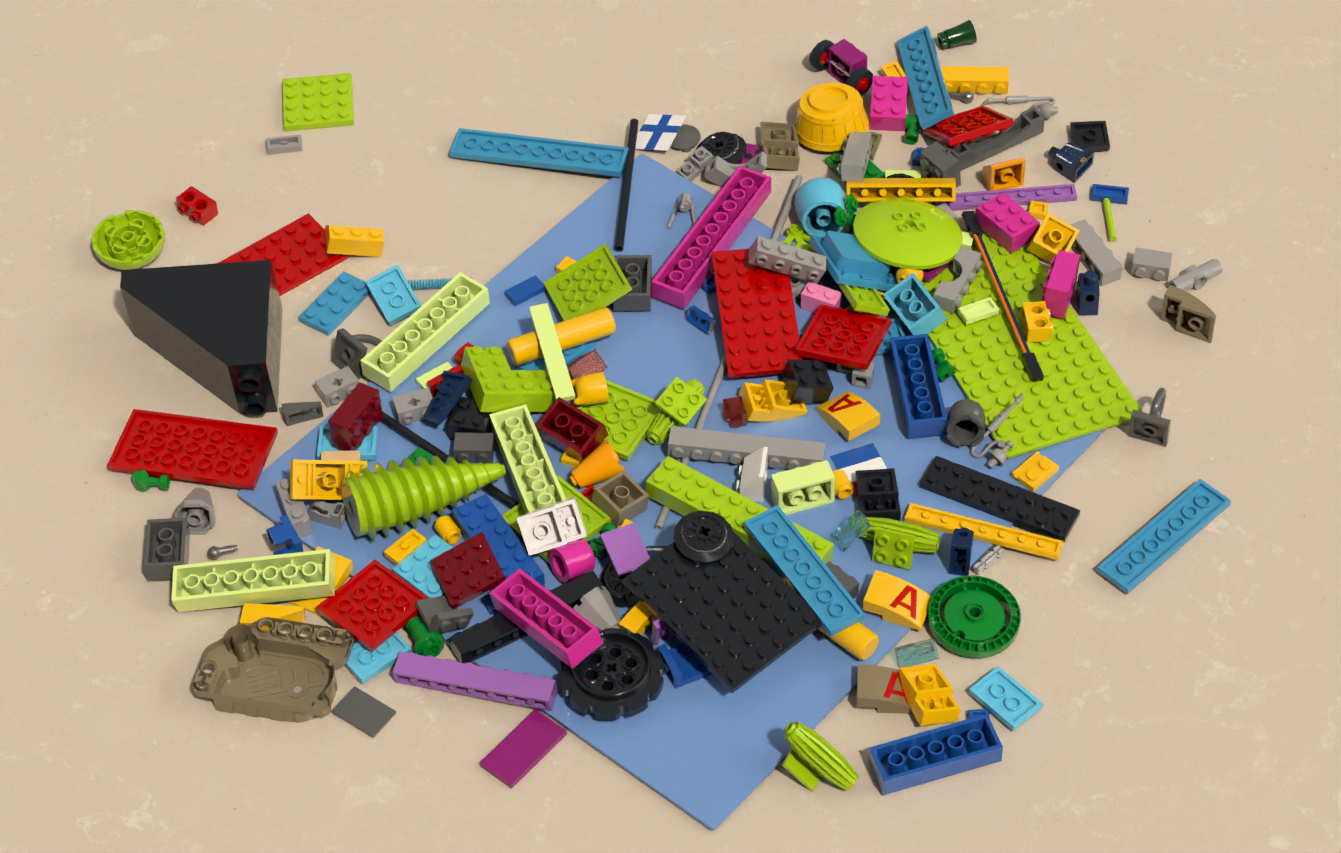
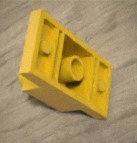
[290,460,367,500]

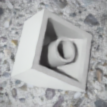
[736,447,768,502]

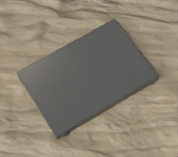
[331,686,396,738]

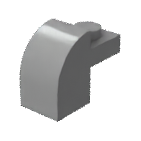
[837,360,874,390]

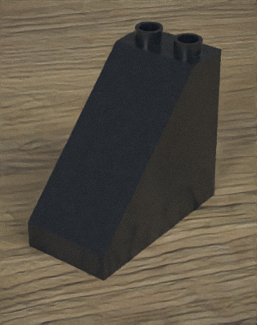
[120,260,282,416]

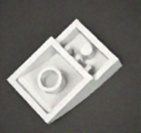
[517,496,587,556]

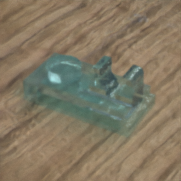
[830,510,871,552]
[895,638,939,668]

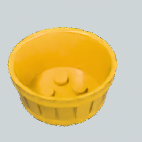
[795,82,870,152]

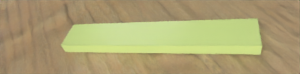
[529,303,575,401]

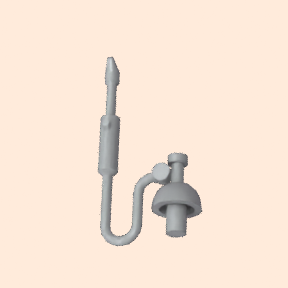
[983,96,1058,119]
[971,393,1023,469]

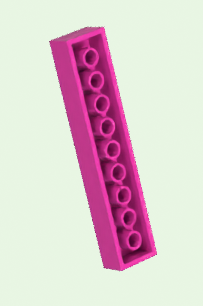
[651,166,771,309]

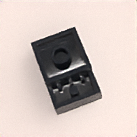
[855,468,901,521]

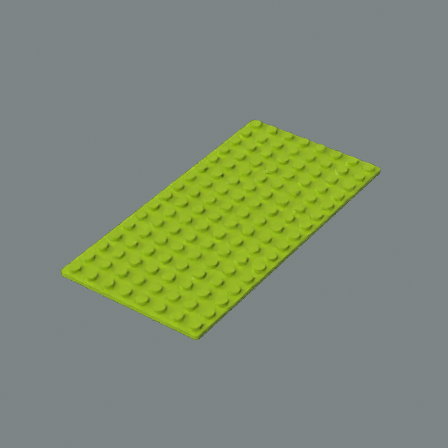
[890,228,1143,459]

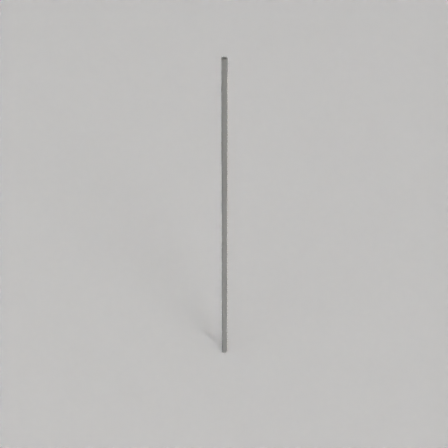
[655,175,803,530]

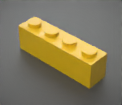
[941,66,1009,94]

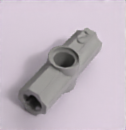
[1168,259,1223,291]

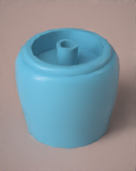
[794,177,847,237]

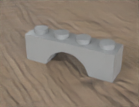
[933,247,983,314]

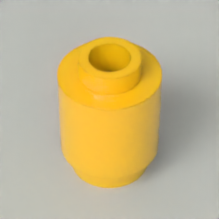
[832,470,853,499]
[434,516,462,545]

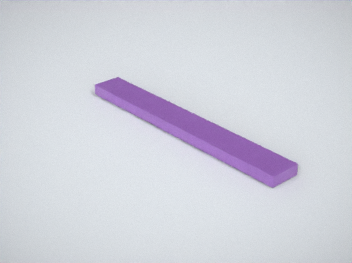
[932,184,1077,211]

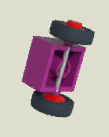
[809,39,873,96]

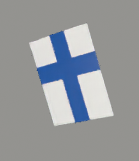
[636,114,686,151]

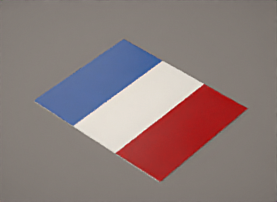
[830,443,887,498]

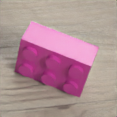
[870,76,908,131]
[975,192,1040,254]
[1041,250,1081,319]

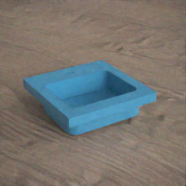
[809,231,898,291]

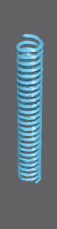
[408,277,472,290]

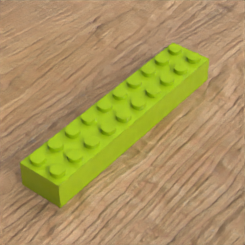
[646,456,834,564]

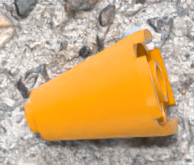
[569,440,625,488]

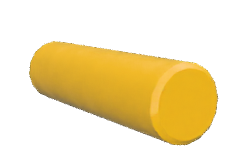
[506,307,616,366]
[782,577,879,660]

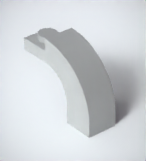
[704,152,767,186]

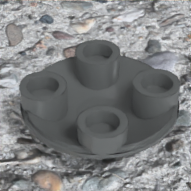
[671,124,701,153]

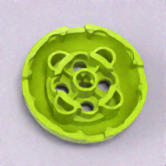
[92,210,165,270]

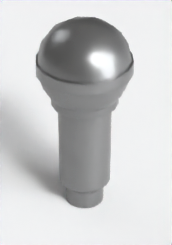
[948,91,974,103]
[207,545,238,560]

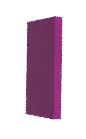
[480,709,567,789]

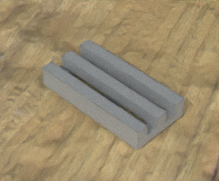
[266,135,303,155]

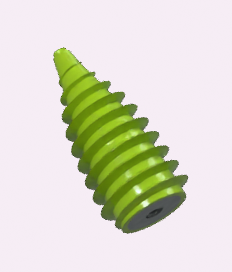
[342,456,506,542]

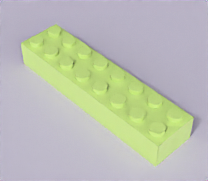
[360,272,490,392]
[489,404,566,514]
[171,549,336,612]

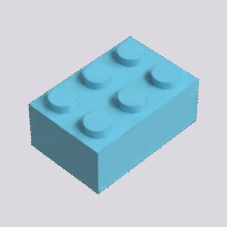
[883,273,948,335]

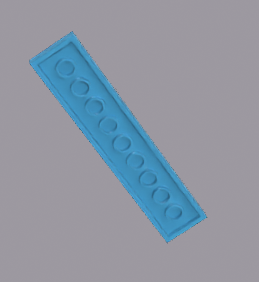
[449,128,629,177]

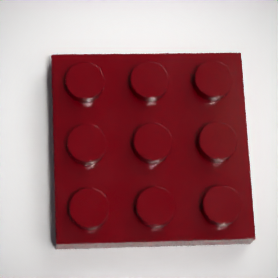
[430,532,506,609]

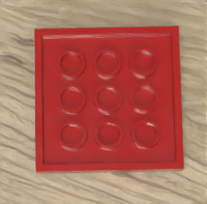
[920,106,1014,147]
[795,304,892,370]
[316,559,428,652]

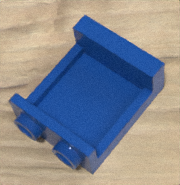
[658,644,712,689]

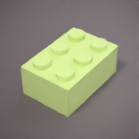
[771,460,835,515]

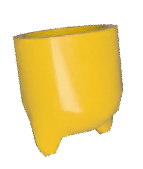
[571,372,609,405]

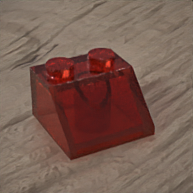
[567,349,608,391]

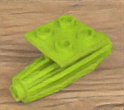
[647,376,707,445]
[856,517,941,570]
[782,721,859,792]

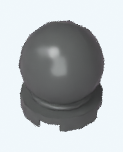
[946,399,986,447]

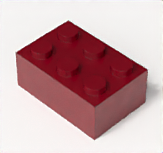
[328,382,383,451]
[536,397,608,462]

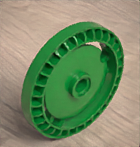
[928,575,1021,658]

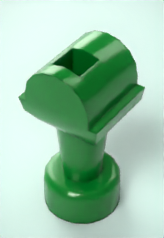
[904,114,920,145]
[932,348,956,382]
[132,470,170,492]
[589,523,617,558]

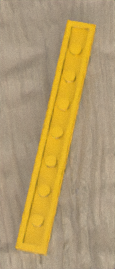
[904,503,1063,560]

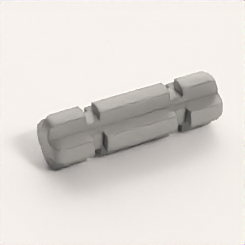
[972,545,1004,575]

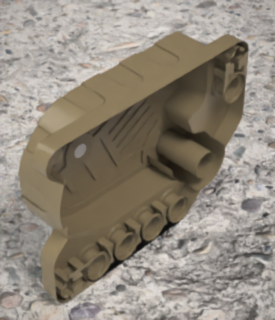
[193,617,354,723]

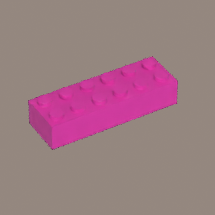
[489,569,603,669]

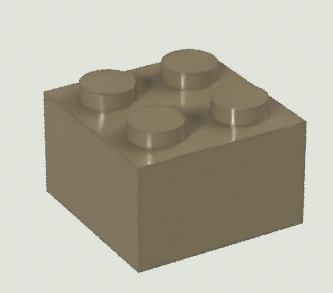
[592,470,649,528]

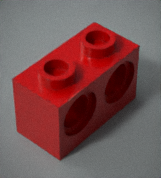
[176,186,219,226]

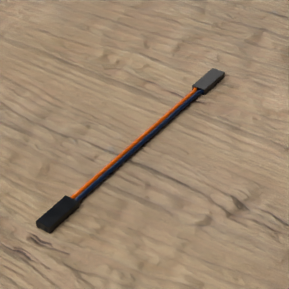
[962,211,1044,381]

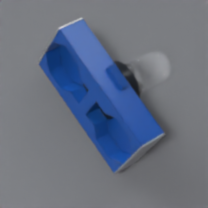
[686,305,716,334]

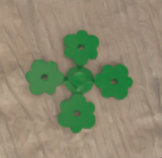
[834,194,858,235]

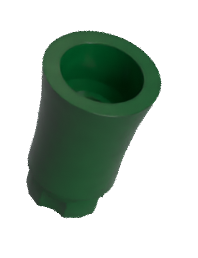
[937,20,977,49]

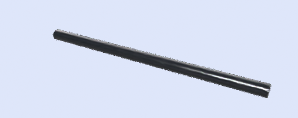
[614,119,639,252]
[381,411,519,509]

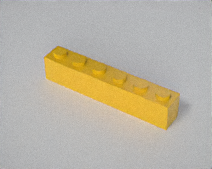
[847,178,956,202]

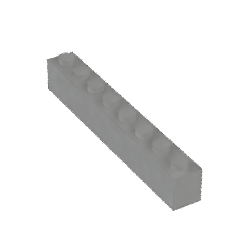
[668,426,825,470]

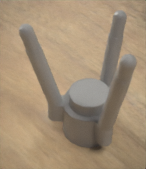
[667,193,697,228]

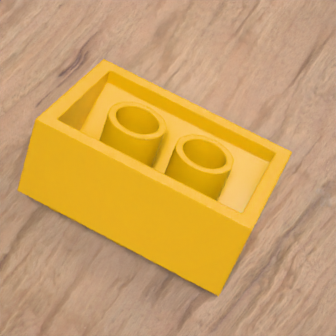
[325,225,384,257]

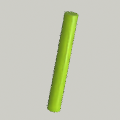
[1103,198,1117,242]

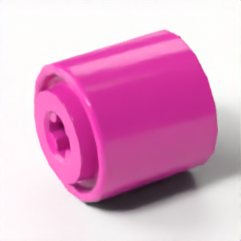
[549,538,595,582]

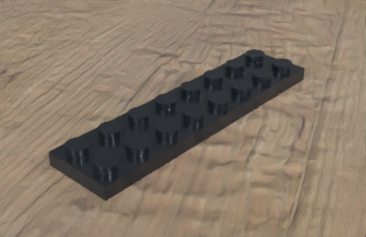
[920,456,1081,543]

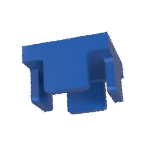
[266,514,304,555]

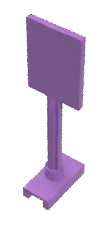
[600,523,674,646]

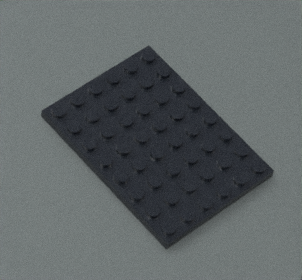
[623,531,821,693]

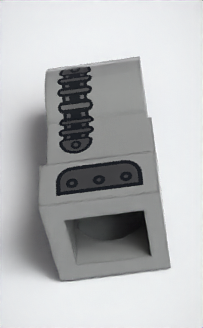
[307,499,347,529]

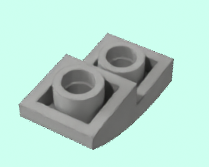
[676,146,713,181]

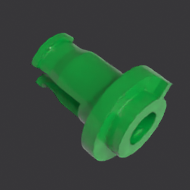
[406,616,445,657]

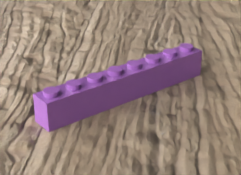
[392,652,558,711]

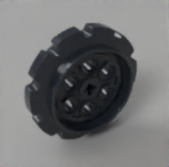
[559,628,665,720]

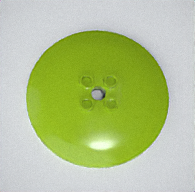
[853,198,963,269]

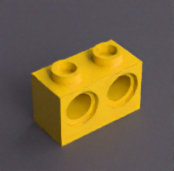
[1021,301,1054,342]

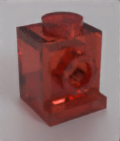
[723,396,747,428]

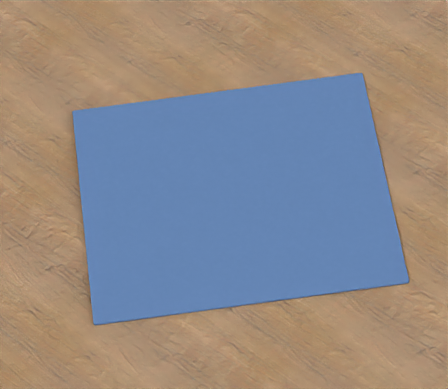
[238,154,1106,830]

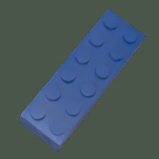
[889,334,947,438]
[452,494,545,587]
[868,714,1003,795]

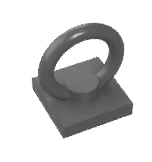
[331,328,382,379]
[1129,388,1171,447]

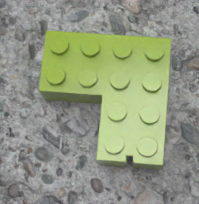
[461,346,556,412]

